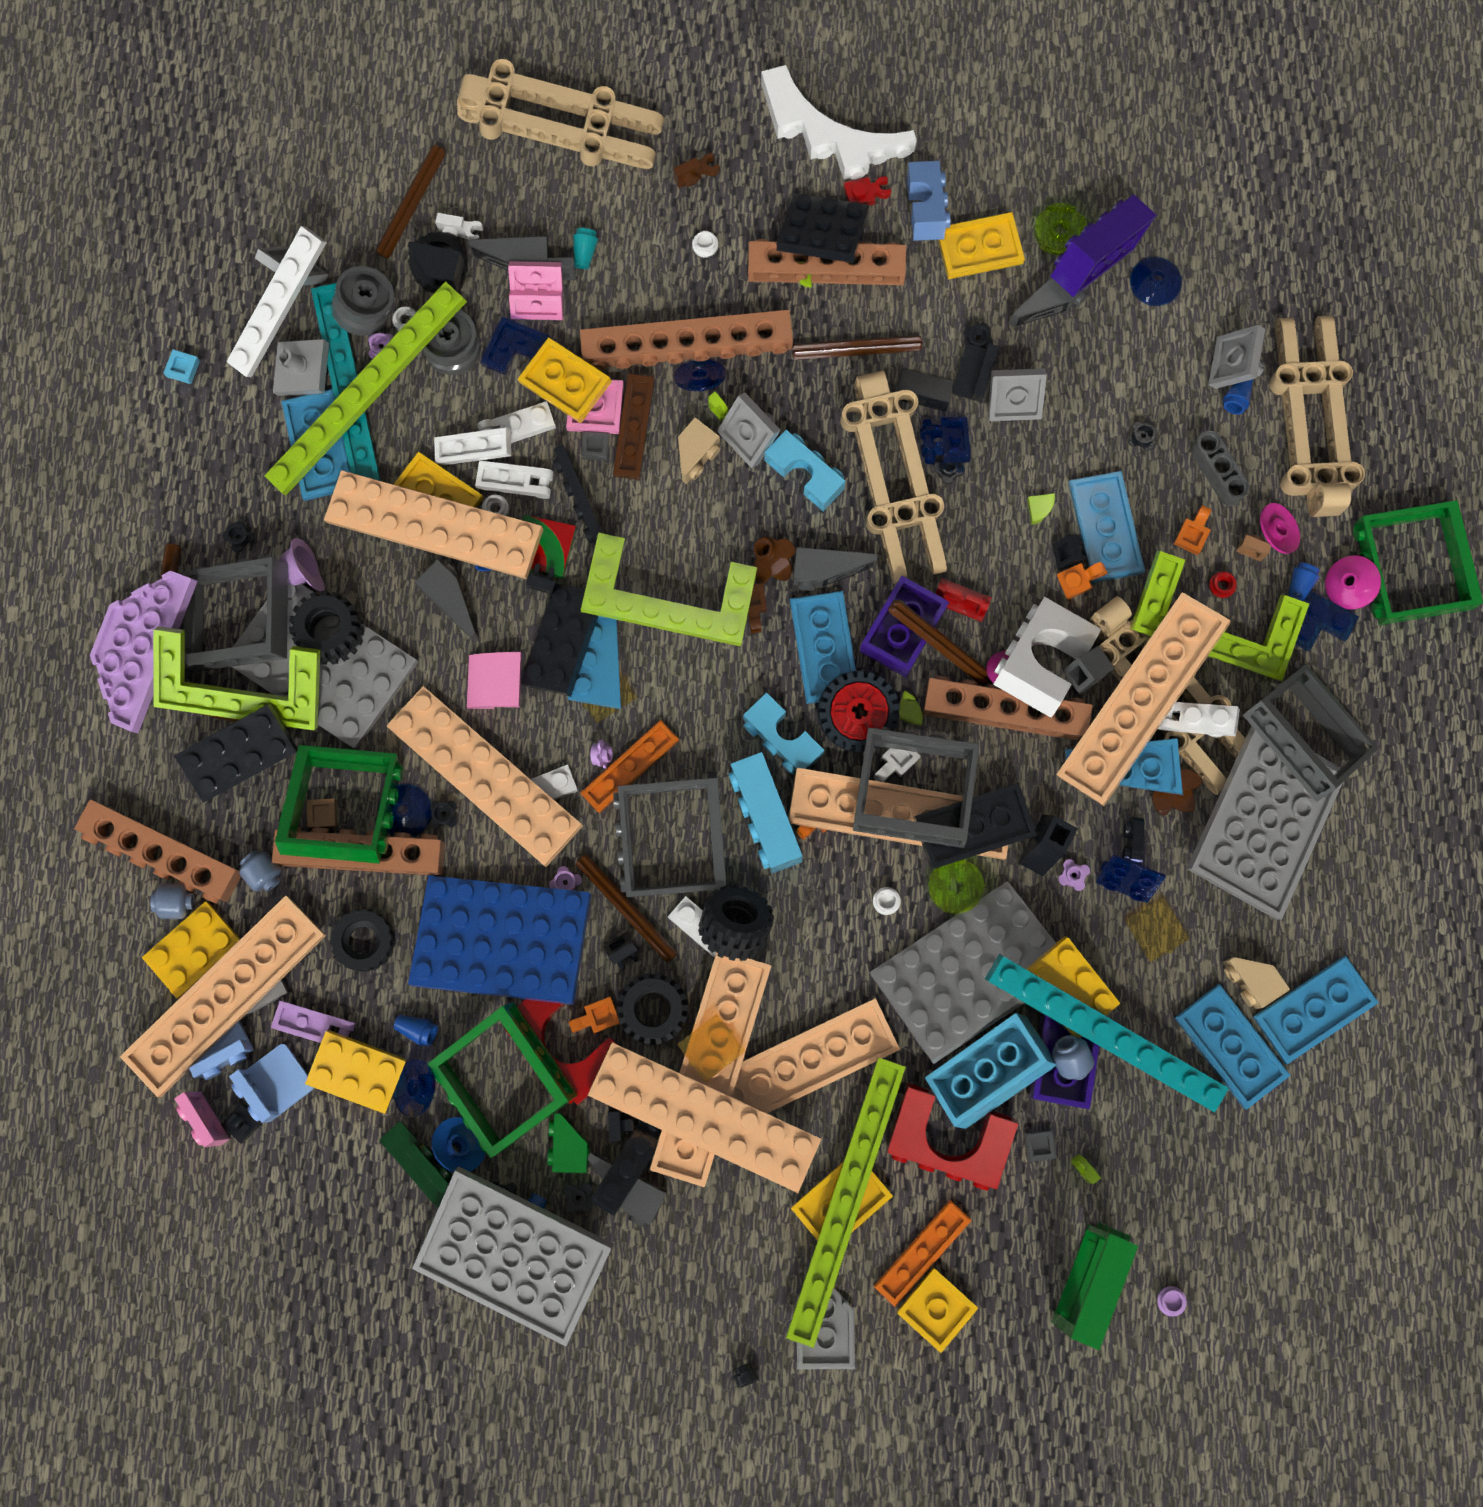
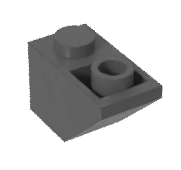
[1063,646,1114,695]

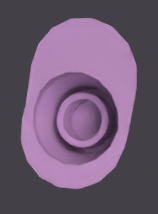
[280,538,325,592]

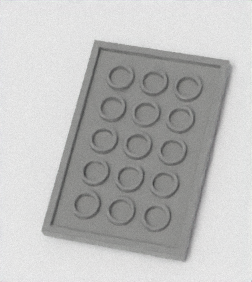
[232,583,418,750]
[1186,726,1342,920]
[870,881,1056,1064]
[412,1167,614,1346]

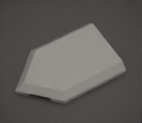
[797,1288,855,1369]

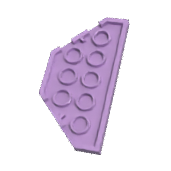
[90,571,198,733]

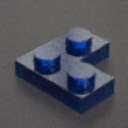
[480,316,550,375]
[1295,591,1359,651]

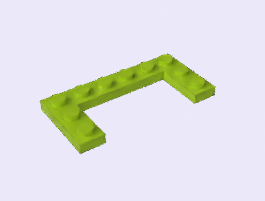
[581,533,757,647]
[1130,551,1309,681]
[153,626,320,731]

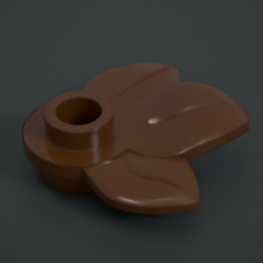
[753,536,796,585]
[1152,769,1202,816]

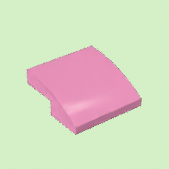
[508,261,563,320]
[467,652,522,709]

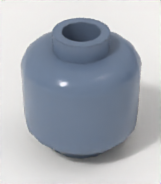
[239,850,282,892]
[150,883,195,919]
[1052,1035,1094,1080]

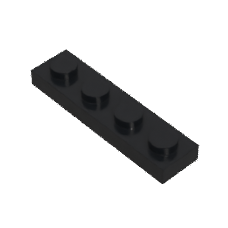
[552,445,602,545]
[590,1120,662,1217]

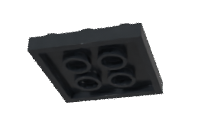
[776,193,870,263]

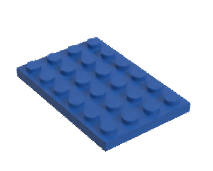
[408,875,591,1005]

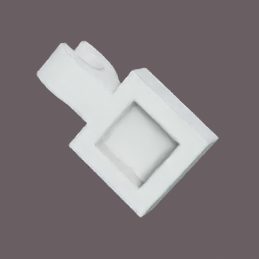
[435,213,484,240]
[873,748,921,782]

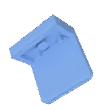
[189,1021,254,1080]
[229,1044,314,1123]

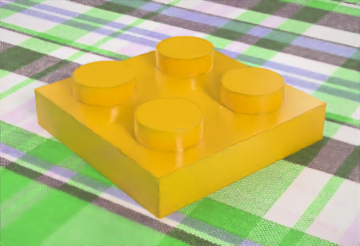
[896,1267,978,1353]

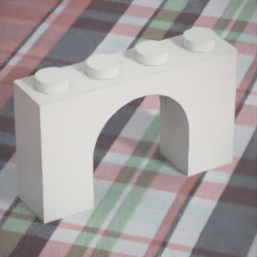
[993,597,1101,718]

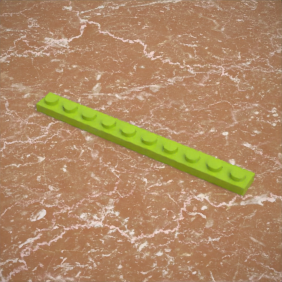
[265,281,467,496]
[786,1057,906,1348]

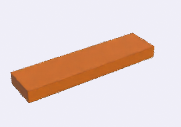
[580,720,679,813]
[873,1200,972,1307]

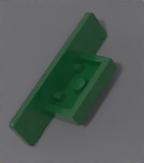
[380,1122,453,1209]

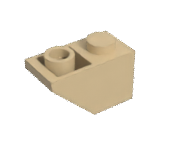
[678,417,721,484]
[1223,957,1290,1009]

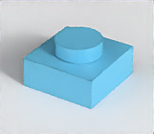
[164,350,200,384]

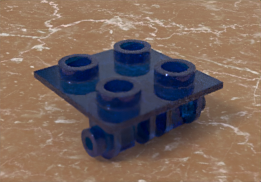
[1095,854,1167,903]

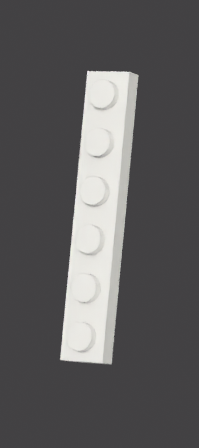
[227,226,327,377]

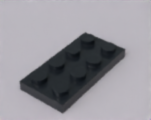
[521,583,598,697]
[174,703,298,803]
[913,783,1037,870]

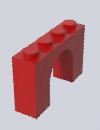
[504,999,618,1105]
[887,1083,1018,1191]

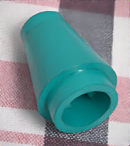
[573,228,599,269]

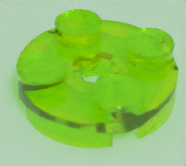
[1034,203,1087,256]
[928,860,984,914]

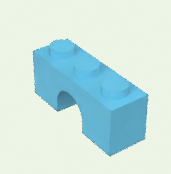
[764,430,846,511]
[743,693,824,775]

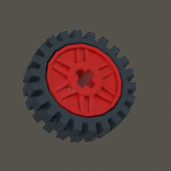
[818,671,900,752]

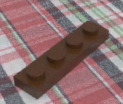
[613,374,655,480]

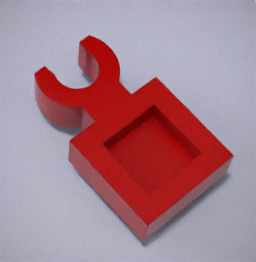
[844,177,892,205]

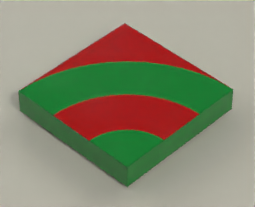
[523,515,577,579]

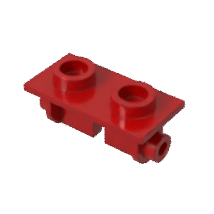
[935,578,992,622]

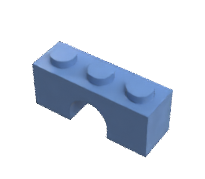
[907,161,950,241]

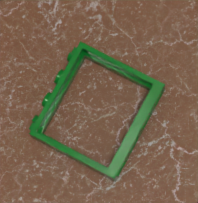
[1353,500,1483,625]
[275,745,403,864]
[427,1002,578,1158]
[1051,1222,1138,1351]

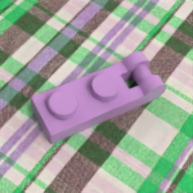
[271,1001,356,1043]

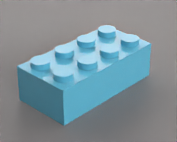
[728,752,803,874]
[925,1013,1056,1129]

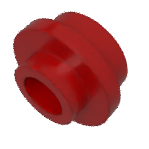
[1209,571,1237,598]

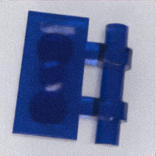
[920,417,971,465]

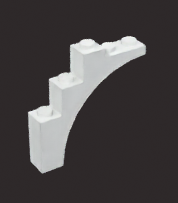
[761,65,916,180]

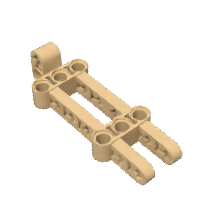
[457,59,664,169]
[1269,315,1365,517]
[840,371,947,584]
[1089,596,1246,795]

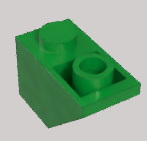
[547,1113,590,1173]

